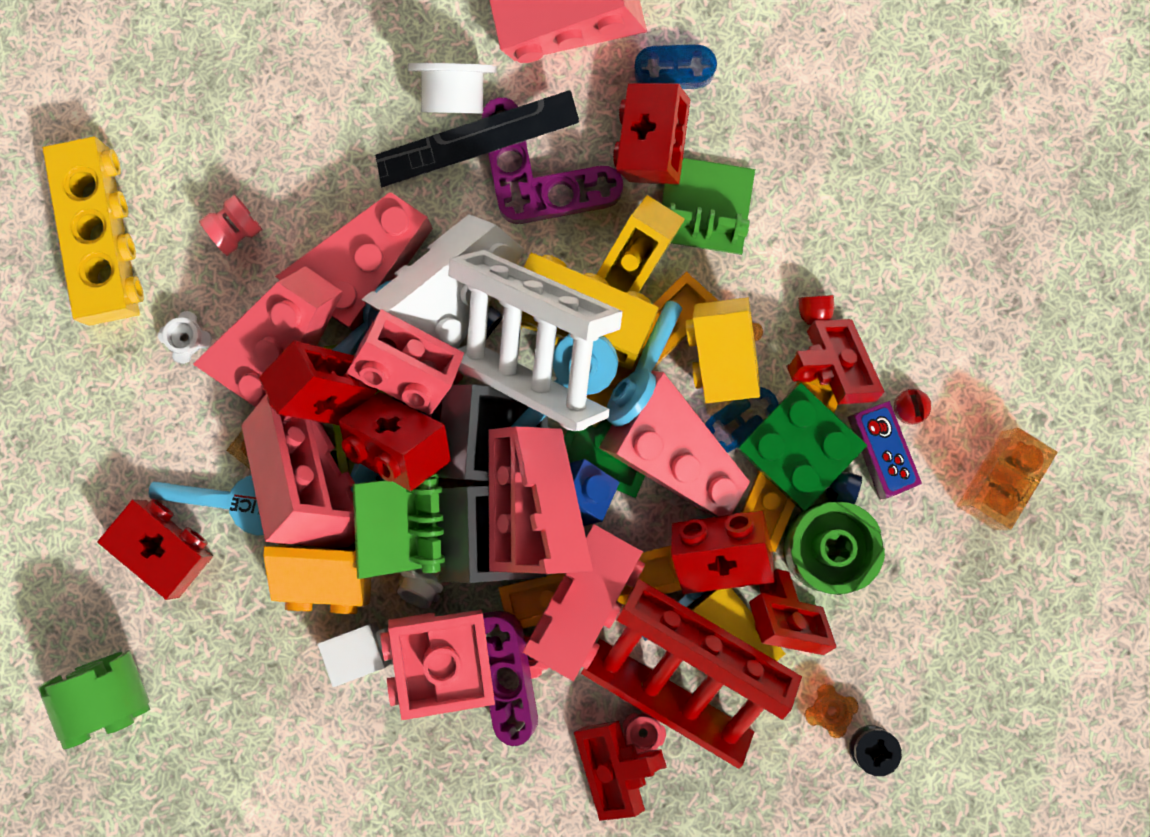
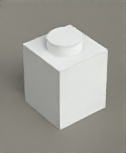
[318,622,391,687]

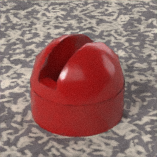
[798,295,835,325]
[894,389,931,425]

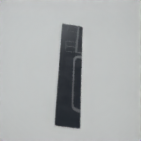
[375,90,579,188]

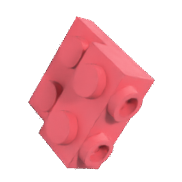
[380,609,495,720]

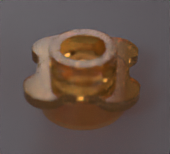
[805,684,859,738]

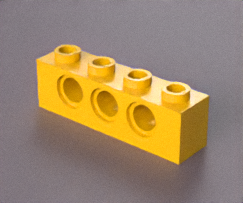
[42,136,144,326]

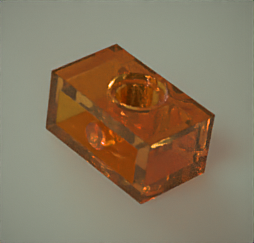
[957,428,1058,530]

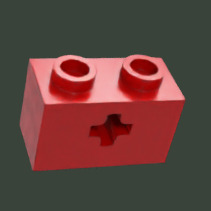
[613,83,691,184]
[259,340,378,425]
[338,392,451,491]
[97,499,214,600]
[671,510,775,594]

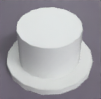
[408,63,497,113]

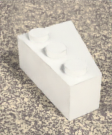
[361,214,525,349]

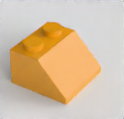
[263,545,372,614]

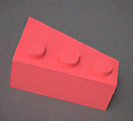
[489,0,647,63]
[275,192,433,331]
[193,266,343,407]
[599,371,750,517]
[241,394,355,549]
[489,426,593,574]
[523,524,645,682]

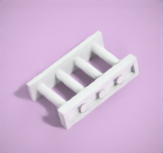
[448,250,623,431]

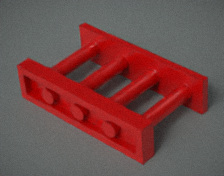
[581,579,802,769]

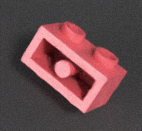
[347,309,464,415]

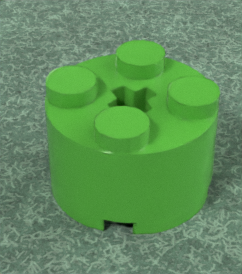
[783,502,885,595]
[37,650,150,750]

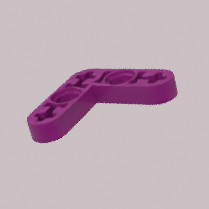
[482,98,623,224]
[483,611,538,746]

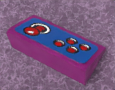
[847,401,922,500]

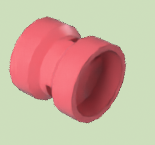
[199,194,262,256]

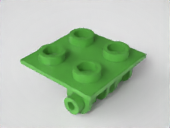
[661,158,756,255]
[352,474,445,579]

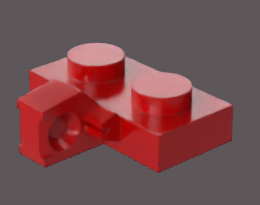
[786,319,885,405]
[749,569,837,655]
[573,720,667,821]

